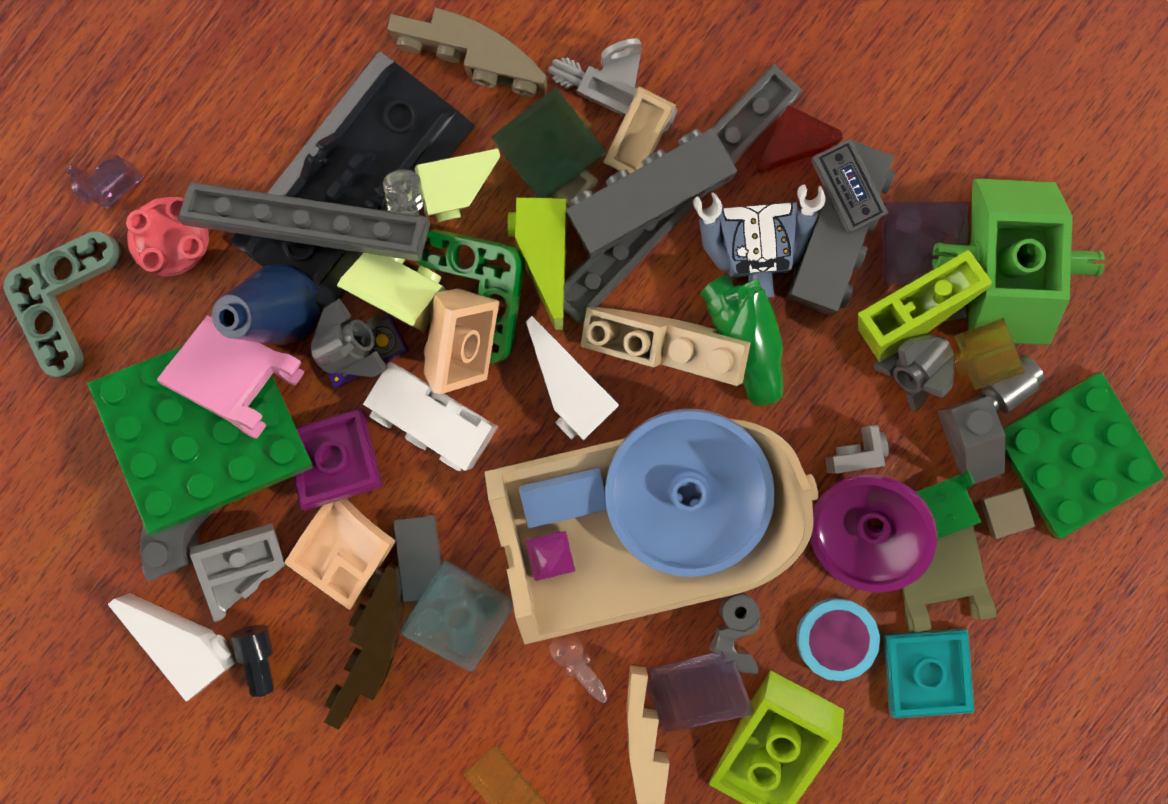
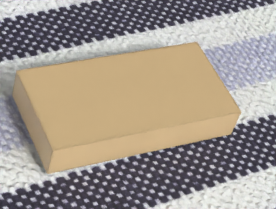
[603,87,676,174]

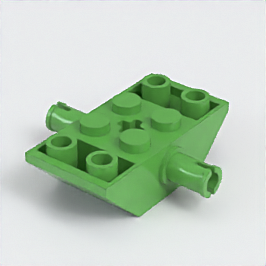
[932,178,1105,345]

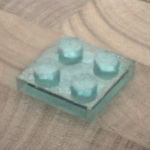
[401,560,514,673]

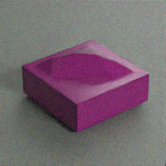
[526,530,576,581]

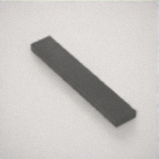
[178,182,430,261]

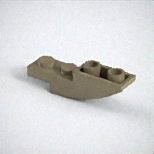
[387,7,547,97]

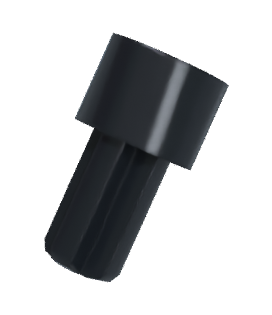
[230,625,274,697]

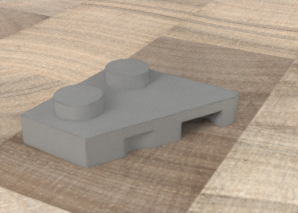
[190,523,285,622]

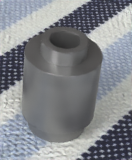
[979,354,1045,413]

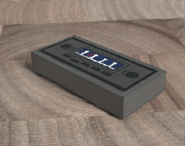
[811,138,888,234]

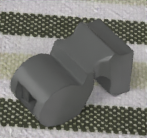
[709,592,760,674]

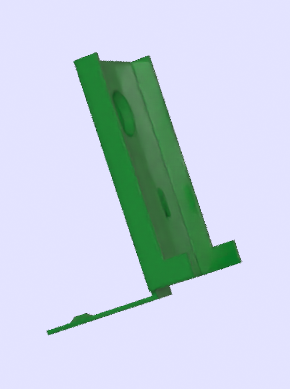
[916,470,981,540]

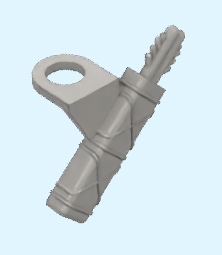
[548,38,677,135]

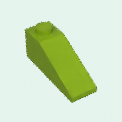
[508,198,567,330]
[858,250,993,362]

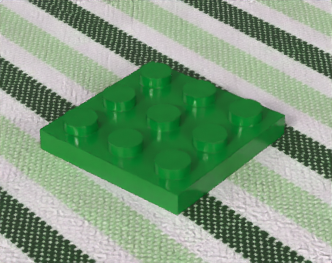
[1002,372,1165,540]

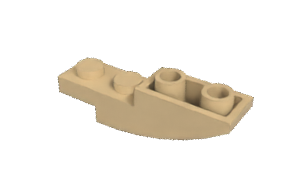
[581,306,750,386]

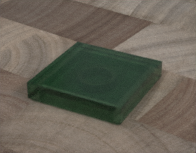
[491,87,606,198]

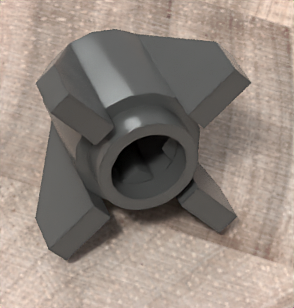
[311,298,388,377]
[873,334,955,411]

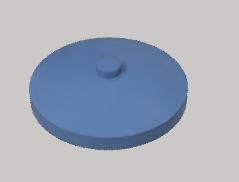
[605,409,775,577]

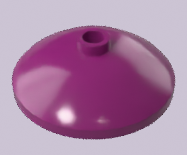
[810,474,937,592]

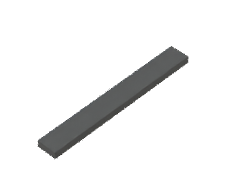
[564,64,803,326]

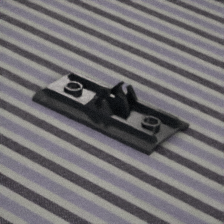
[230,51,475,312]

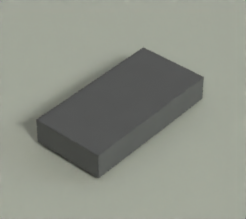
[394,514,446,602]

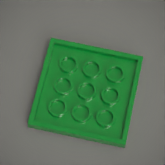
[87,346,313,537]

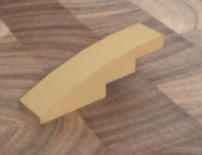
[627,665,670,804]

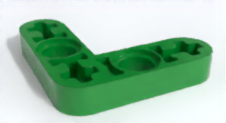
[415,229,525,364]

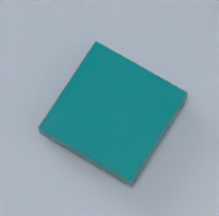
[883,628,974,718]

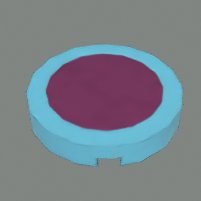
[796,597,880,681]

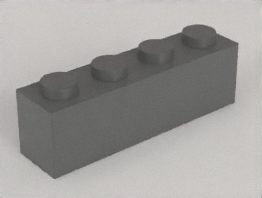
[566,128,737,259]
[784,139,895,315]

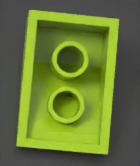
[709,670,844,804]

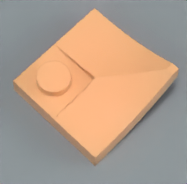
[284,498,395,610]

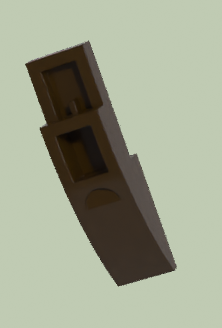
[324,561,404,730]

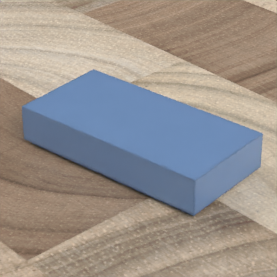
[519,468,607,528]

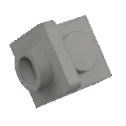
[825,425,889,474]

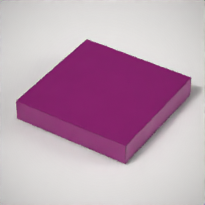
[293,408,383,511]

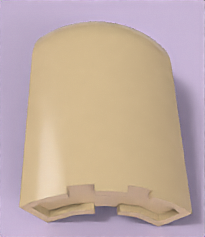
[485,419,818,645]

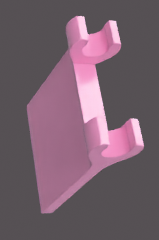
[157,315,304,439]

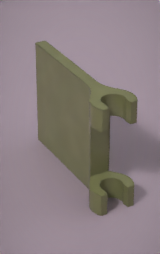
[902,526,997,632]

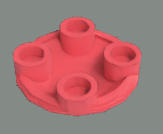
[126,197,209,277]

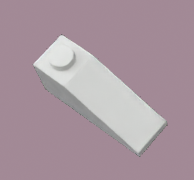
[526,316,619,440]
[108,593,236,702]

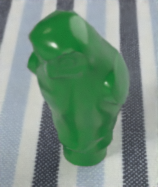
[700,275,783,406]

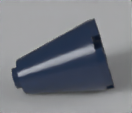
[212,264,320,345]

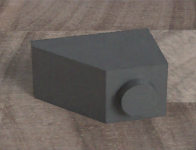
[936,395,1005,484]

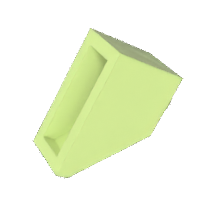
[415,149,500,222]

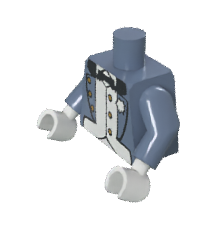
[693,184,825,299]

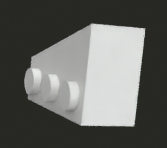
[363,362,498,471]

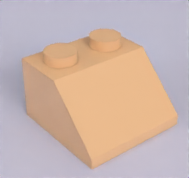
[423,289,499,394]

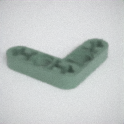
[3,231,122,378]

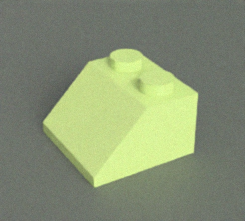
[337,253,447,333]

